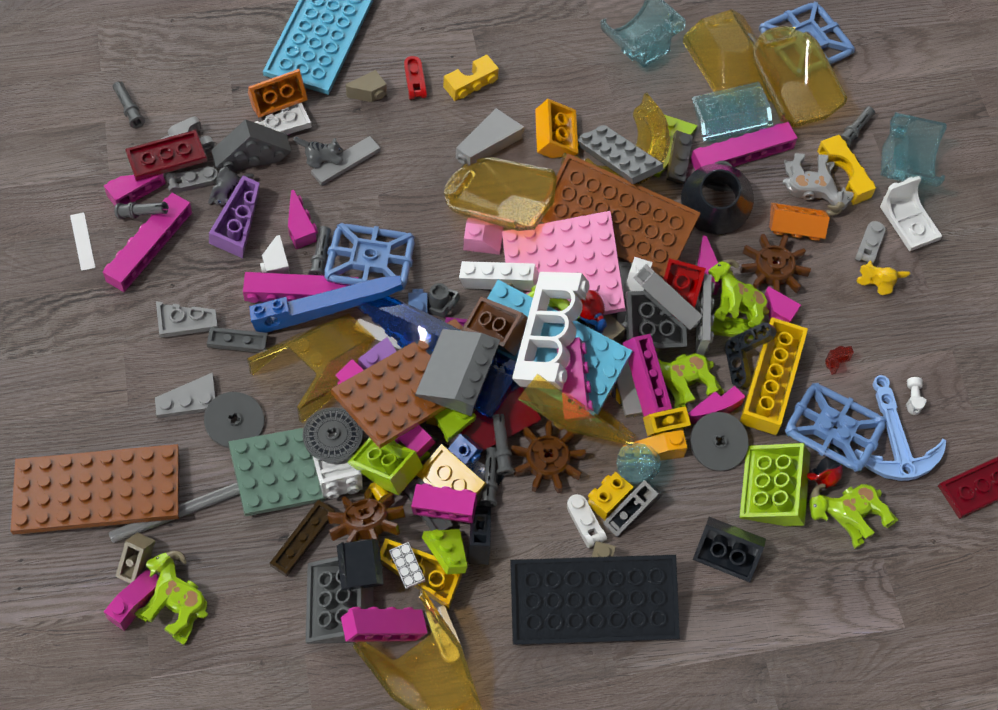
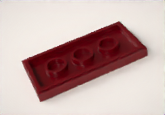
[125,130,207,181]
[459,387,541,454]
[938,457,998,519]

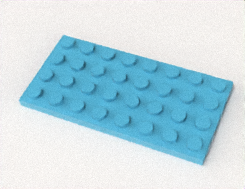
[263,0,373,95]
[487,280,633,420]

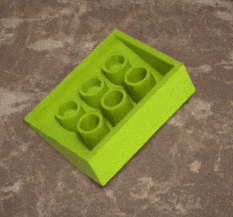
[740,443,810,526]

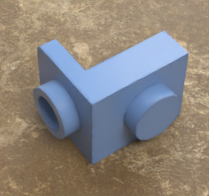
[408,289,427,316]

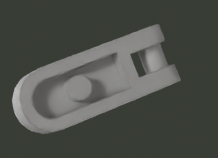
[166,166,218,194]
[855,221,885,264]

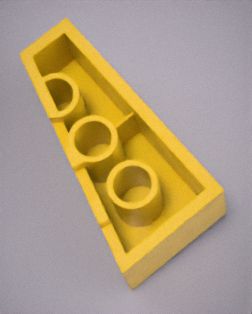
[380,538,463,610]

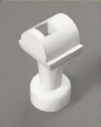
[906,377,927,415]

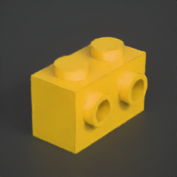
[643,406,691,437]
[588,472,634,521]

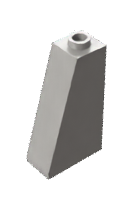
[456,108,524,168]
[633,264,703,330]

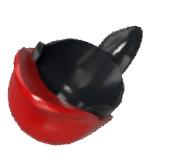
[807,443,843,488]

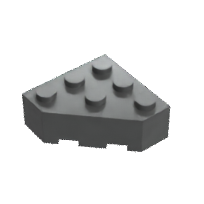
[211,119,291,172]
[625,291,687,348]

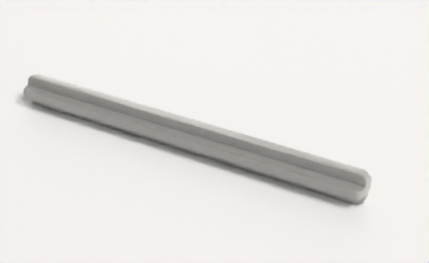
[109,483,239,543]

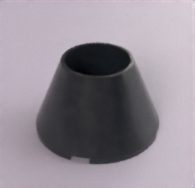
[681,163,754,235]

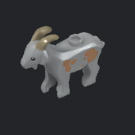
[782,153,854,216]

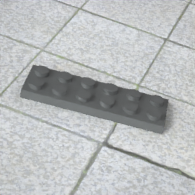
[578,125,664,184]

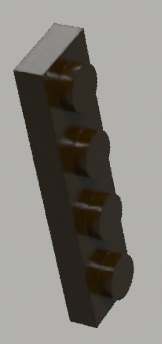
[269,500,335,577]

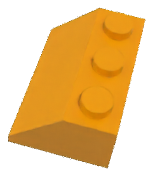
[535,99,578,158]

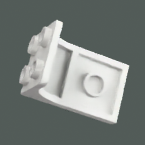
[880,176,942,252]
[313,433,363,499]

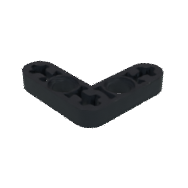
[725,322,776,390]

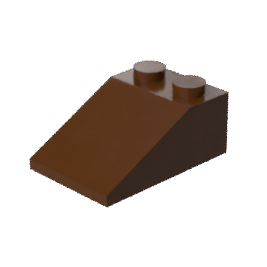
[462,296,528,356]

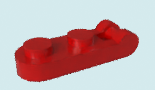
[404,56,427,100]

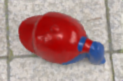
[580,290,607,334]

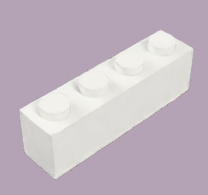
[459,261,539,291]

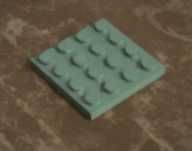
[228,428,325,517]

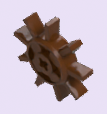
[740,234,811,293]
[511,421,586,493]
[327,489,405,543]

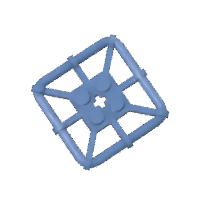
[759,1,855,77]
[324,223,415,292]
[785,383,886,472]

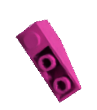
[288,190,318,250]

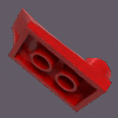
[661,258,706,325]

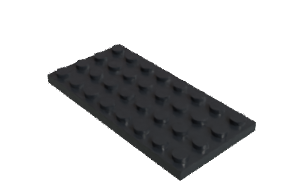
[510,555,680,645]

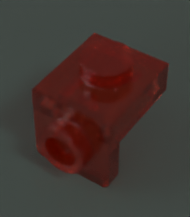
[825,346,854,375]

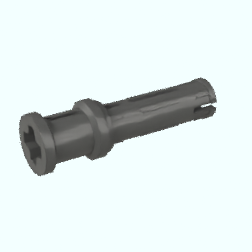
[112,81,145,128]
[840,106,875,148]
[114,202,169,220]
[308,226,331,276]
[492,414,515,475]
[479,447,498,508]

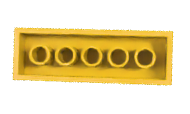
[740,317,808,435]

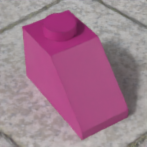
[764,286,801,323]

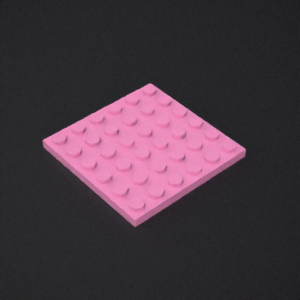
[502,211,626,320]

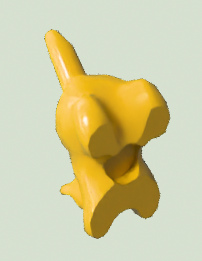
[856,260,910,295]

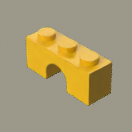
[443,54,499,101]

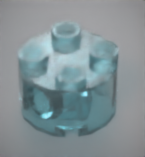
[616,443,661,483]

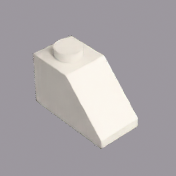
[260,235,290,274]
[623,257,653,300]

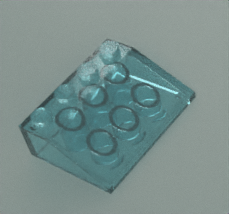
[691,82,773,141]

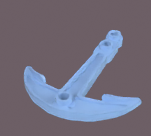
[854,375,946,481]

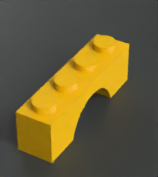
[817,134,876,205]

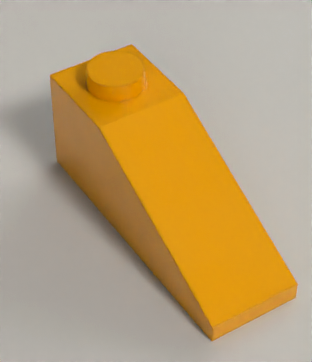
[623,430,687,465]

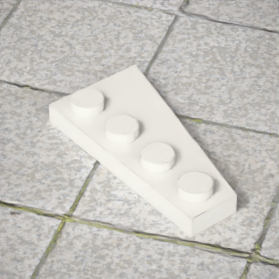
[255,103,312,134]

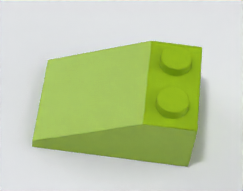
[348,437,423,496]

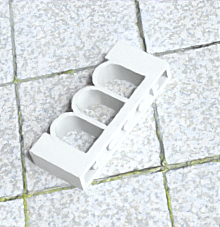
[512,272,590,389]

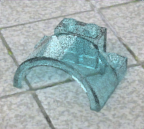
[600,0,686,67]
[880,112,947,187]

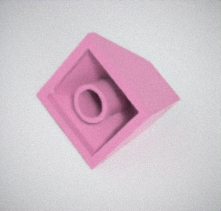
[463,218,504,255]

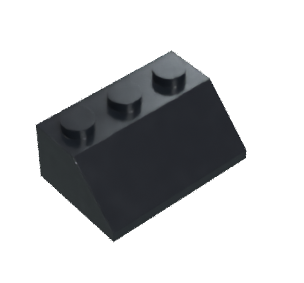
[692,516,766,583]

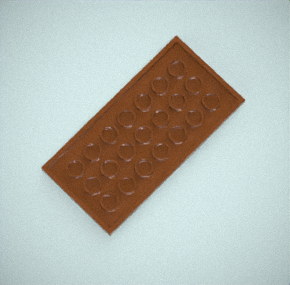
[536,154,701,278]
[331,319,504,449]
[10,444,179,535]

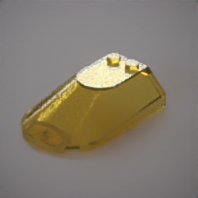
[683,9,779,109]
[753,26,847,127]
[444,157,557,231]

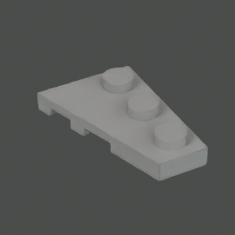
[156,301,218,338]
[155,373,216,418]

